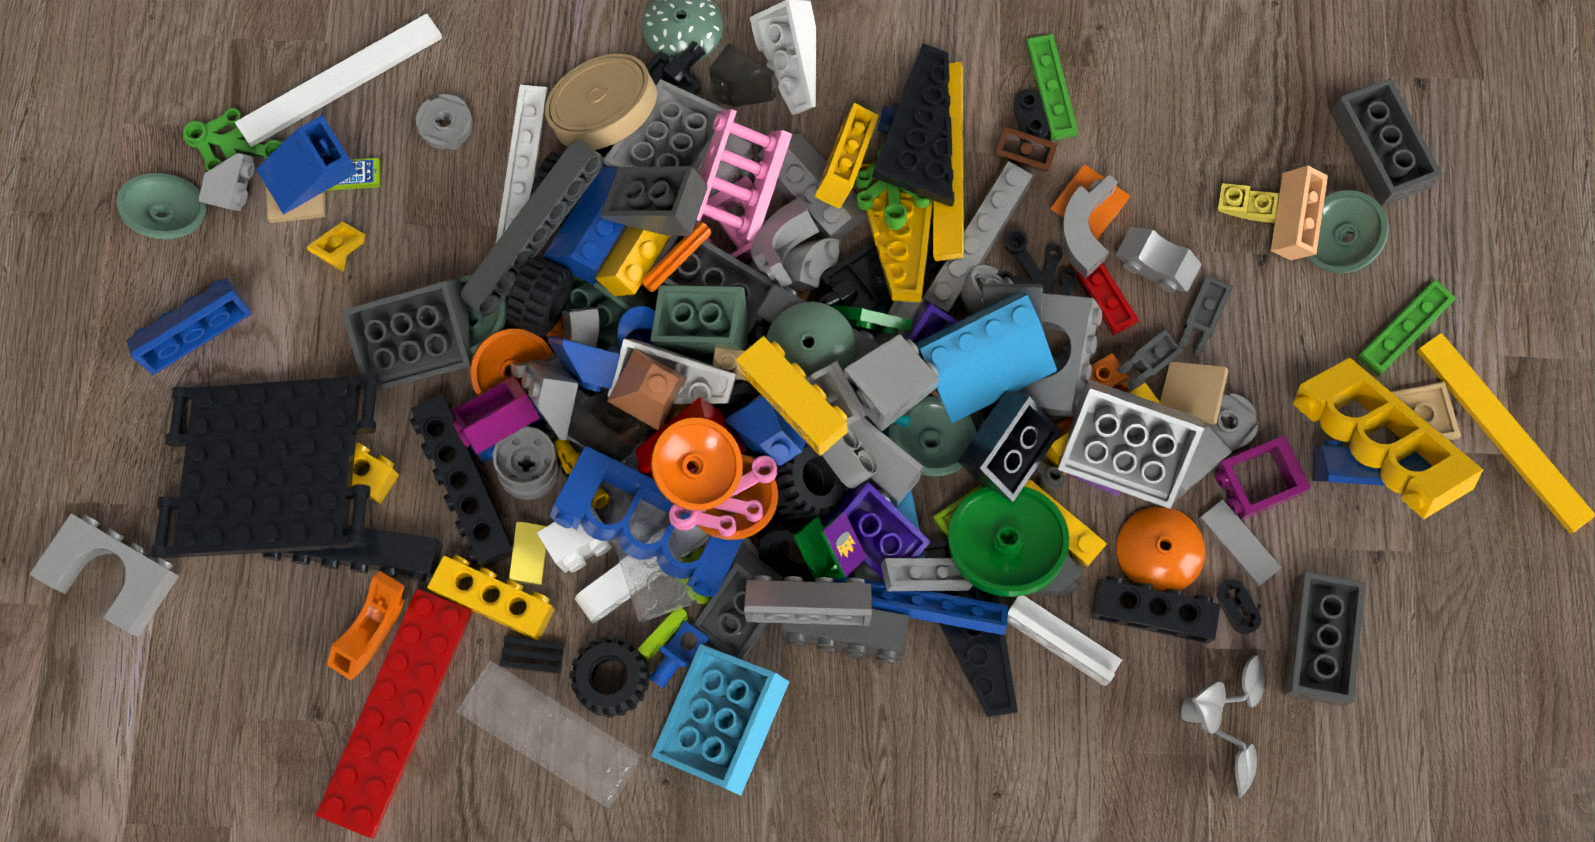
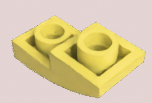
[1218,183,1279,223]

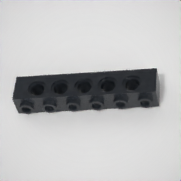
[410,394,513,568]

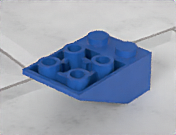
[256,115,358,215]

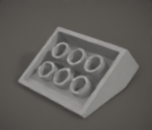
[604,79,734,170]
[1057,379,1204,509]

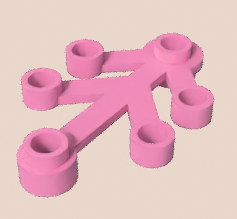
[669,456,777,537]

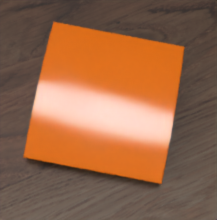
[1050,164,1131,241]

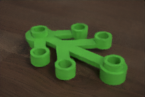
[183,108,282,181]
[856,144,931,230]

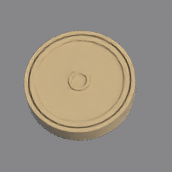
[545,54,657,150]

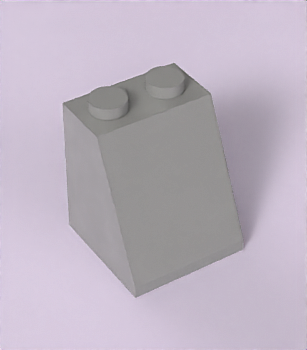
[844,334,939,432]

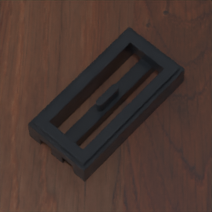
[499,636,565,675]

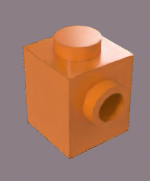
[1085,353,1128,388]

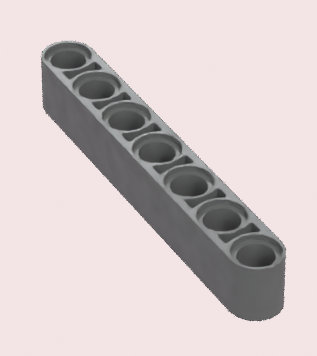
[460,140,604,317]

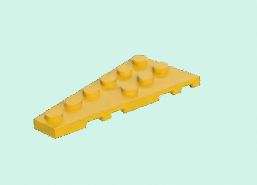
[858,164,933,303]

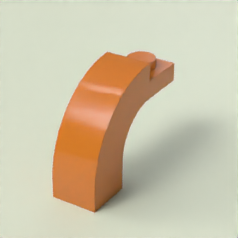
[327,571,405,681]

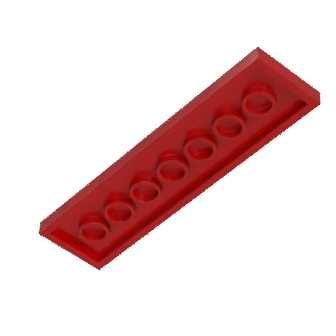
[315,589,473,839]

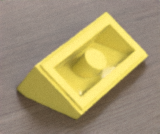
[509,521,547,585]

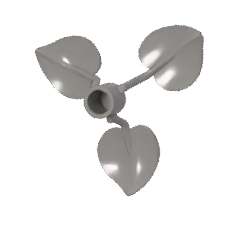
[1181,654,1265,798]

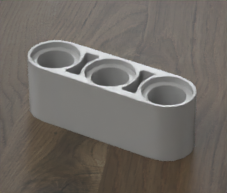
[822,425,878,489]

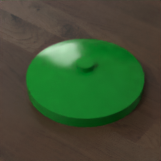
[948,486,1069,597]

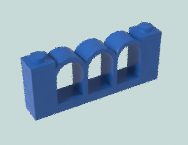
[549,446,744,598]

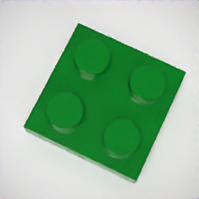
[833,305,912,335]

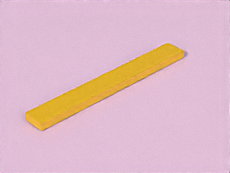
[933,62,964,261]
[1416,333,1595,534]

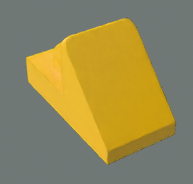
[307,221,366,272]

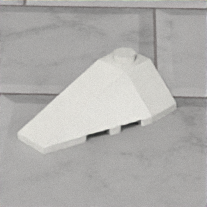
[750,0,816,115]
[607,339,737,404]

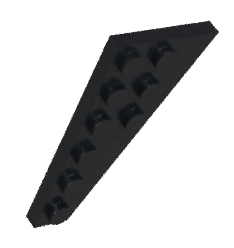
[872,43,954,207]
[924,540,1018,717]

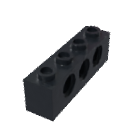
[1091,576,1221,644]

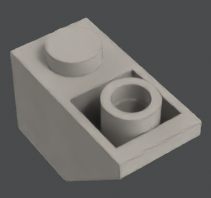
[198,153,254,211]

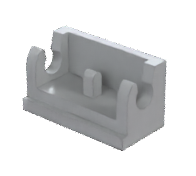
[806,361,867,426]

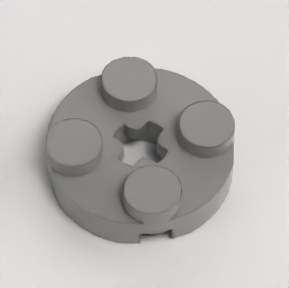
[416,94,473,150]
[1203,394,1258,453]

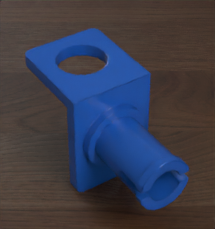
[649,621,709,688]

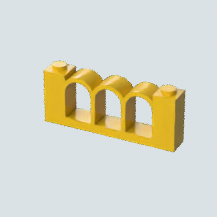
[1293,358,1483,519]

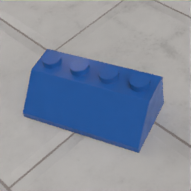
[543,167,628,285]
[126,278,253,375]
[1312,440,1432,486]

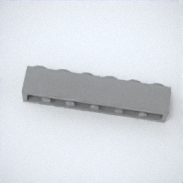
[923,161,1033,316]

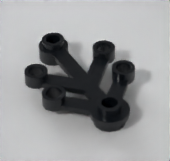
[998,230,1078,296]

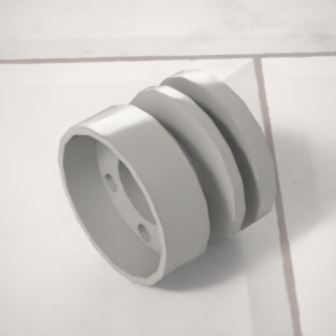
[493,426,560,501]

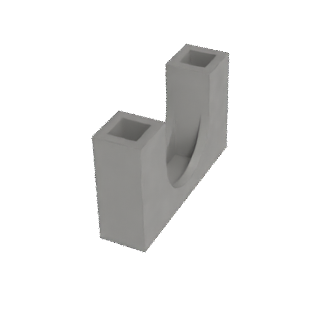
[1015,293,1102,418]
[29,513,179,637]

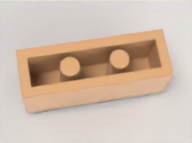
[1271,166,1328,261]

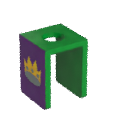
[794,512,866,580]

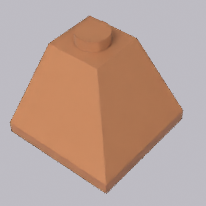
[607,349,687,430]

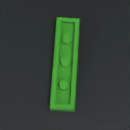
[1025,34,1078,141]
[1357,279,1456,377]

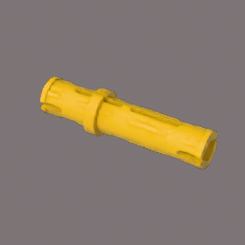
[553,439,610,509]

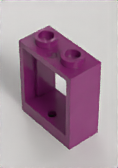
[451,376,540,454]
[1215,435,1311,521]

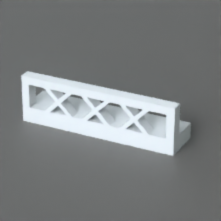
[1007,595,1122,686]

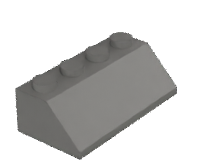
[757,133,867,240]
[850,417,923,507]
[744,576,872,626]

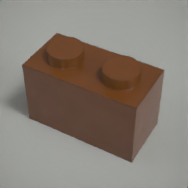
[993,127,1058,172]

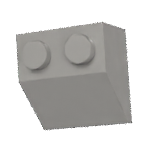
[522,363,579,440]

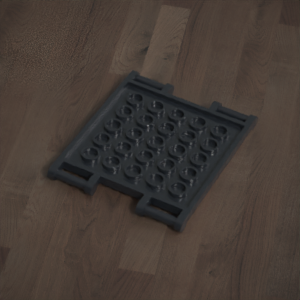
[150,373,381,558]

